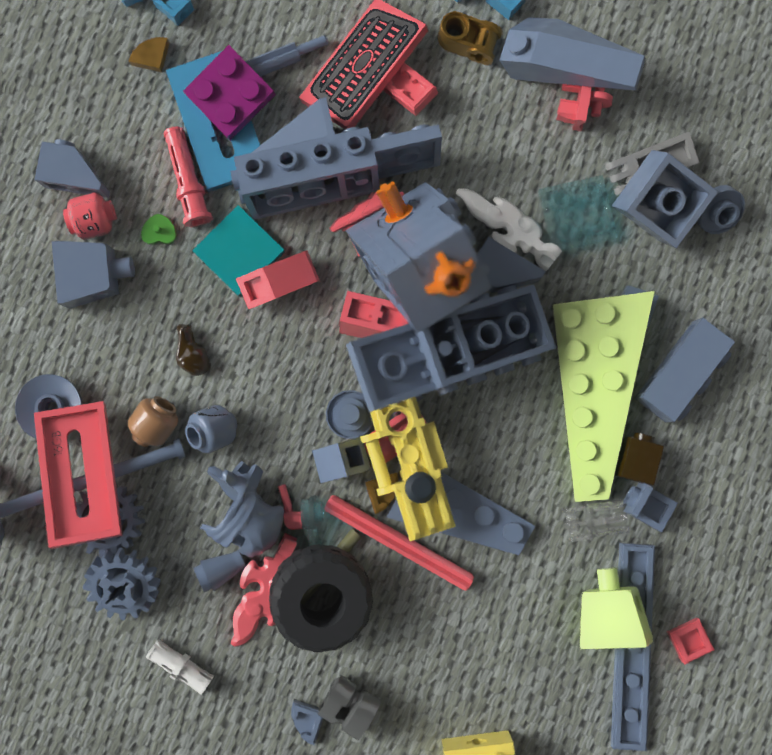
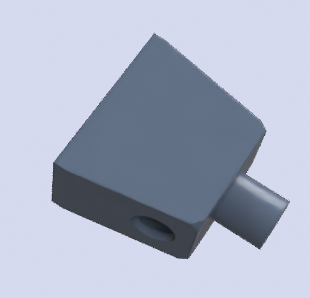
[51,241,135,308]

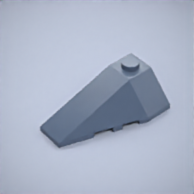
[499,17,646,91]

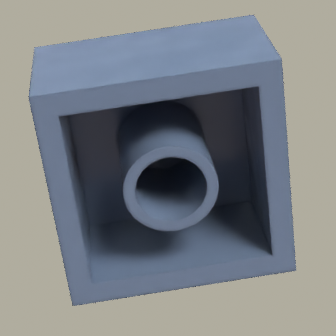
[612,150,718,248]

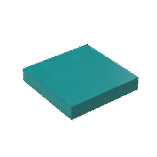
[192,205,285,297]

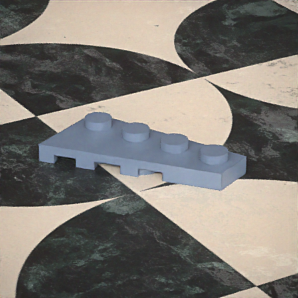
[386,471,535,555]

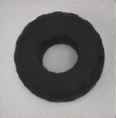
[269,544,373,653]

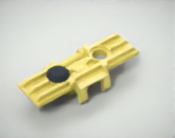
[360,397,456,541]

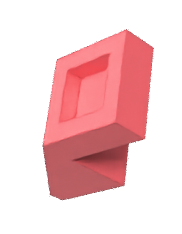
[236,250,320,309]

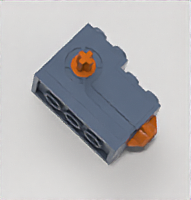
[346,182,492,334]

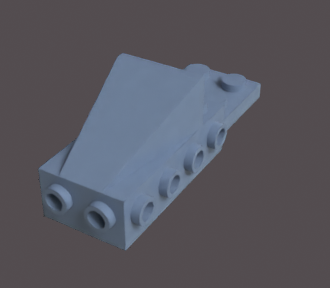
[231,97,442,220]
[346,284,556,412]

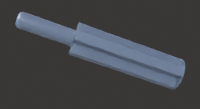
[245,36,329,77]

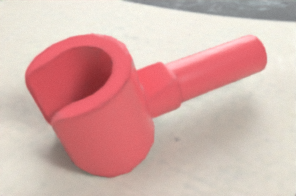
[278,484,305,530]

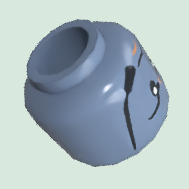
[185,405,237,453]

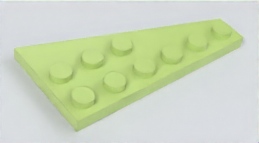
[553,291,655,502]

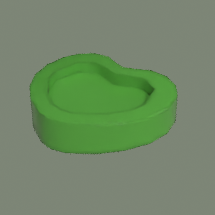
[141,214,177,245]

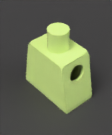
[580,568,653,649]

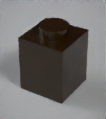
[614,432,664,485]

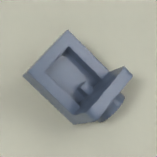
[623,483,678,532]

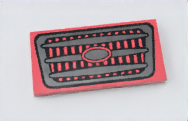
[299,0,428,129]

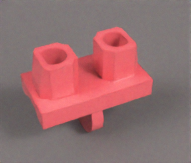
[556,84,613,131]

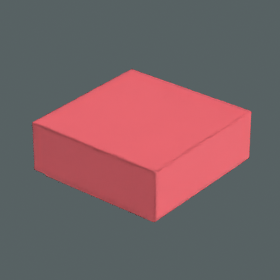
[667,617,715,665]

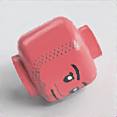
[63,192,117,240]

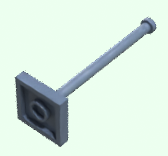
[0,438,186,549]

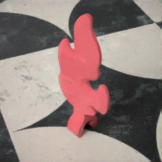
[231,533,297,647]

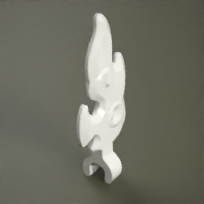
[456,189,562,271]

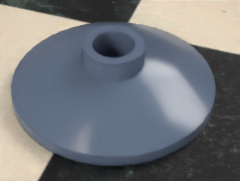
[15,374,82,439]

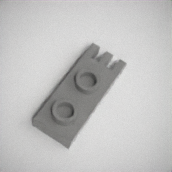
[605,132,700,195]

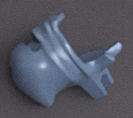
[200,461,284,557]

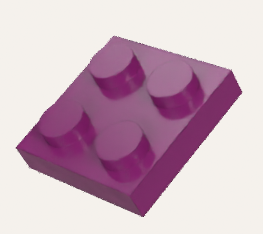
[183,45,276,141]

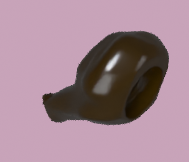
[176,324,211,376]

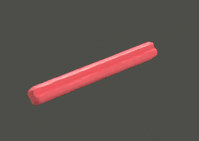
[324,495,474,591]

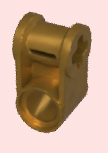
[438,11,503,65]

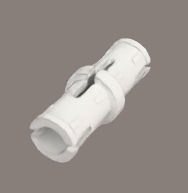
[146,639,214,695]

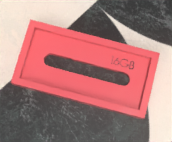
[34,401,123,549]

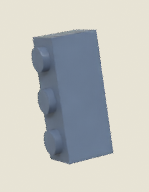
[634,317,735,423]

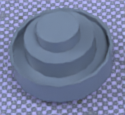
[697,185,745,234]
[326,390,373,439]

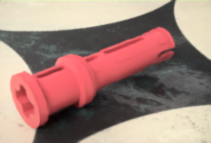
[164,126,213,227]

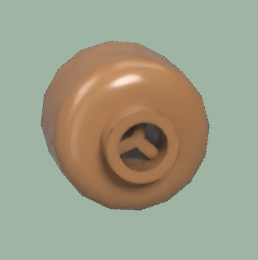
[127,396,178,447]

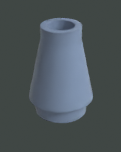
[194,550,246,592]

